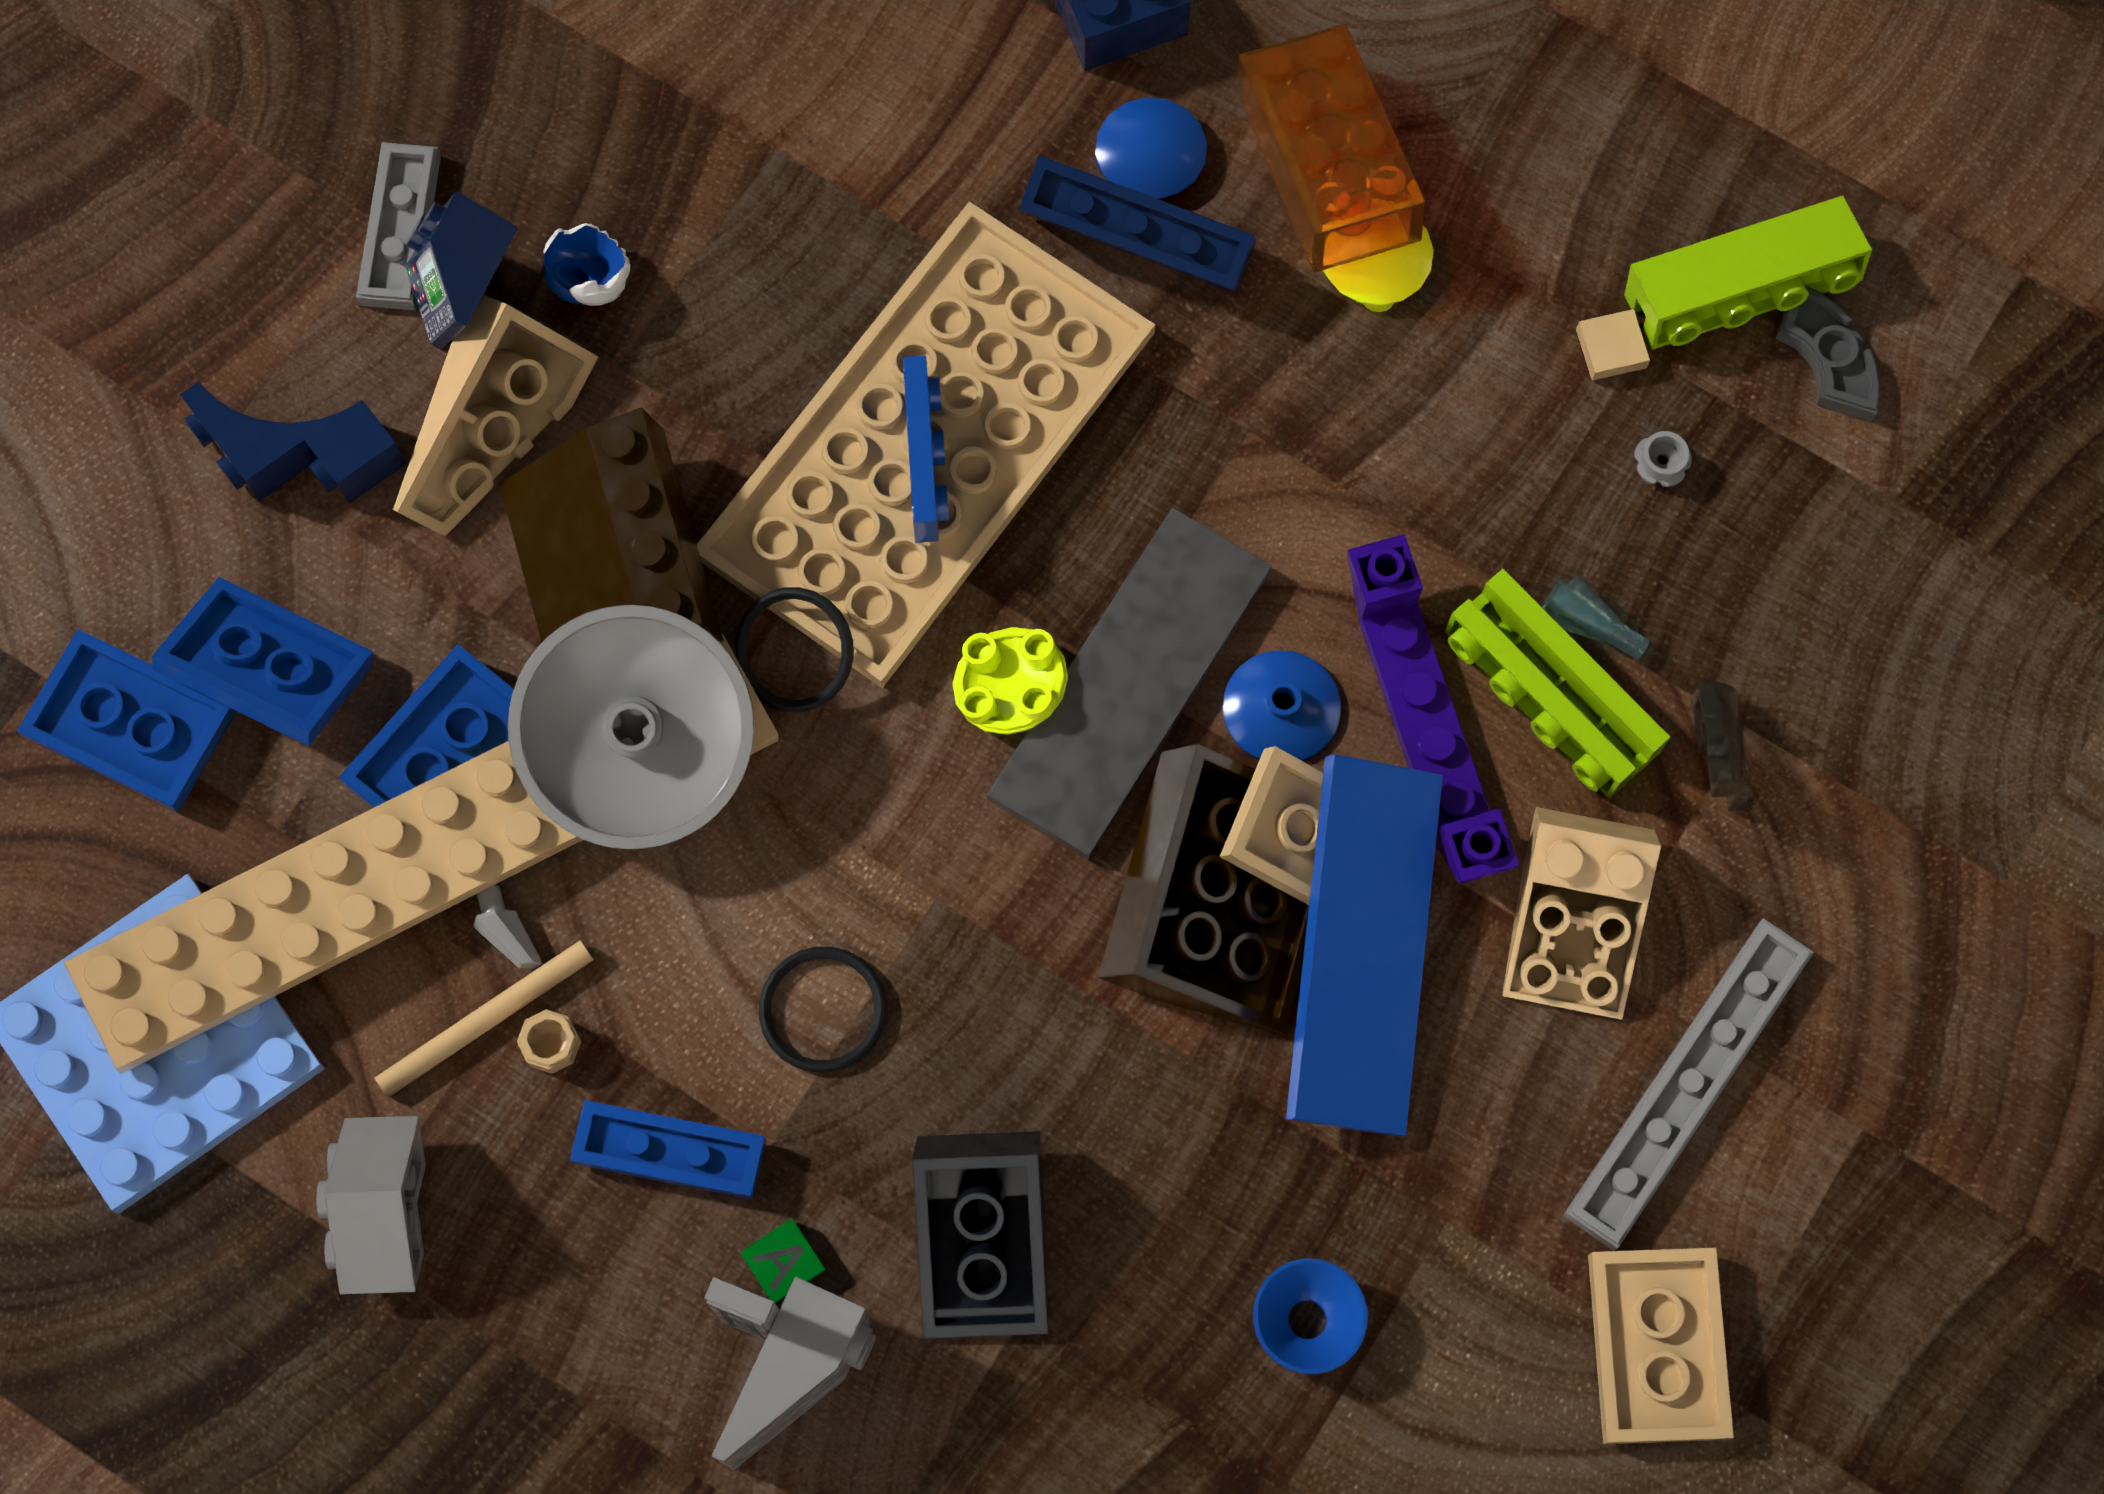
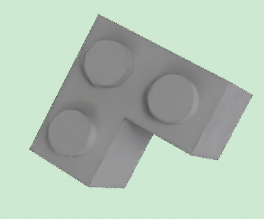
[316,1116,426,1294]

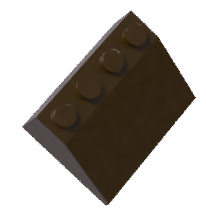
[499,407,724,643]
[1098,744,1309,1035]

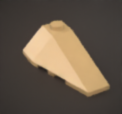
[393,295,598,536]

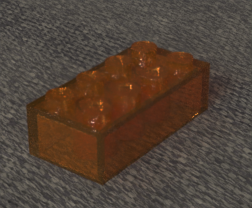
[1238,23,1425,273]

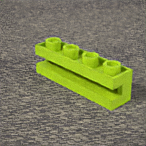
[1624,195,1872,350]
[1445,568,1671,799]

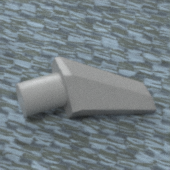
[473,885,543,970]

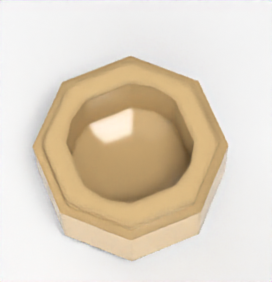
[517,1009,581,1074]

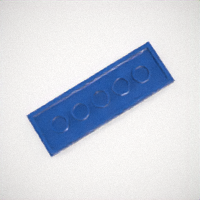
[1286,754,1443,1136]

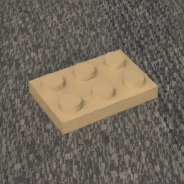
[1220,746,1323,905]
[1588,1248,1734,1444]

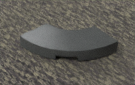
[1775,285,1880,422]

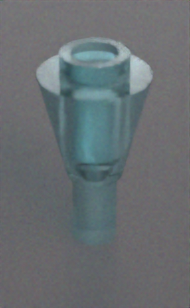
[1543,575,1650,660]

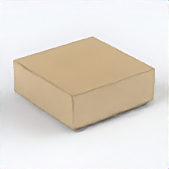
[1576,309,1650,381]

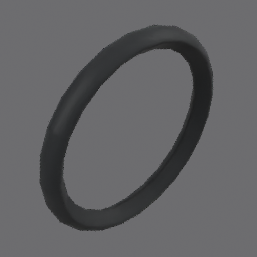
[735,587,854,712]
[759,947,887,1072]

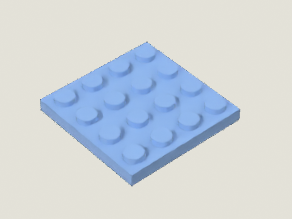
[0,874,325,1214]

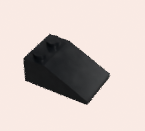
[912,1131,1048,1339]

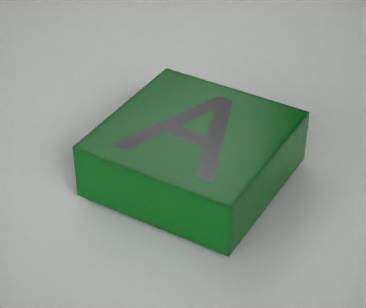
[739,1218,827,1306]

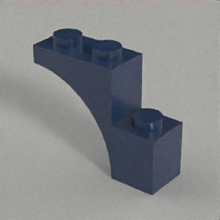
[180,382,407,504]

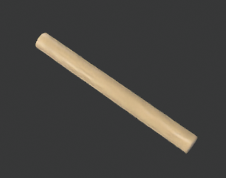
[374,940,593,1098]

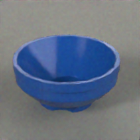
[1253,1258,1368,1375]

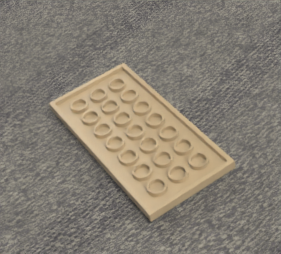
[697,201,1155,688]

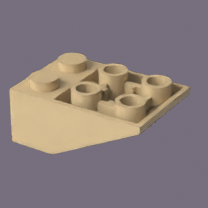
[1502,807,1661,1020]

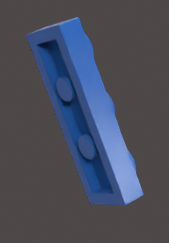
[903,355,949,543]
[570,1100,767,1200]

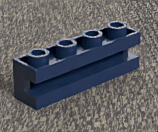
[1019,155,1257,294]

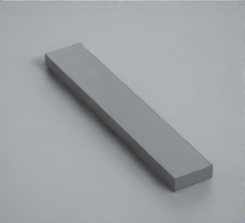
[1563,918,1814,1251]

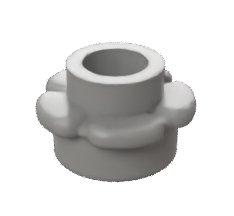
[1634,431,1692,487]

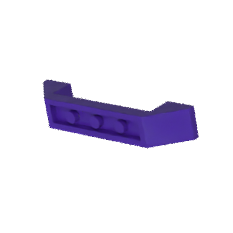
[1347,534,1519,885]

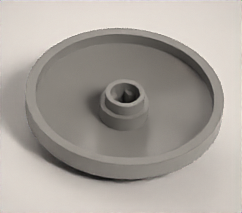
[508,605,754,849]

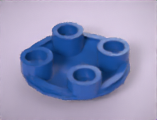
[1095,97,1207,202]

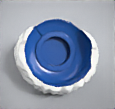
[542,223,631,306]

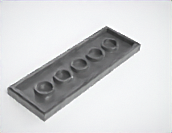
[987,508,1272,861]

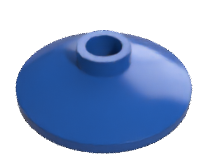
[1223,650,1341,762]

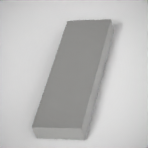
[356,142,441,311]
[704,1277,779,1340]

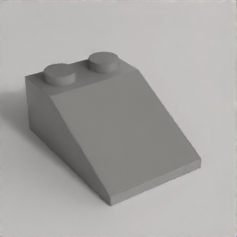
[712,1277,876,1470]

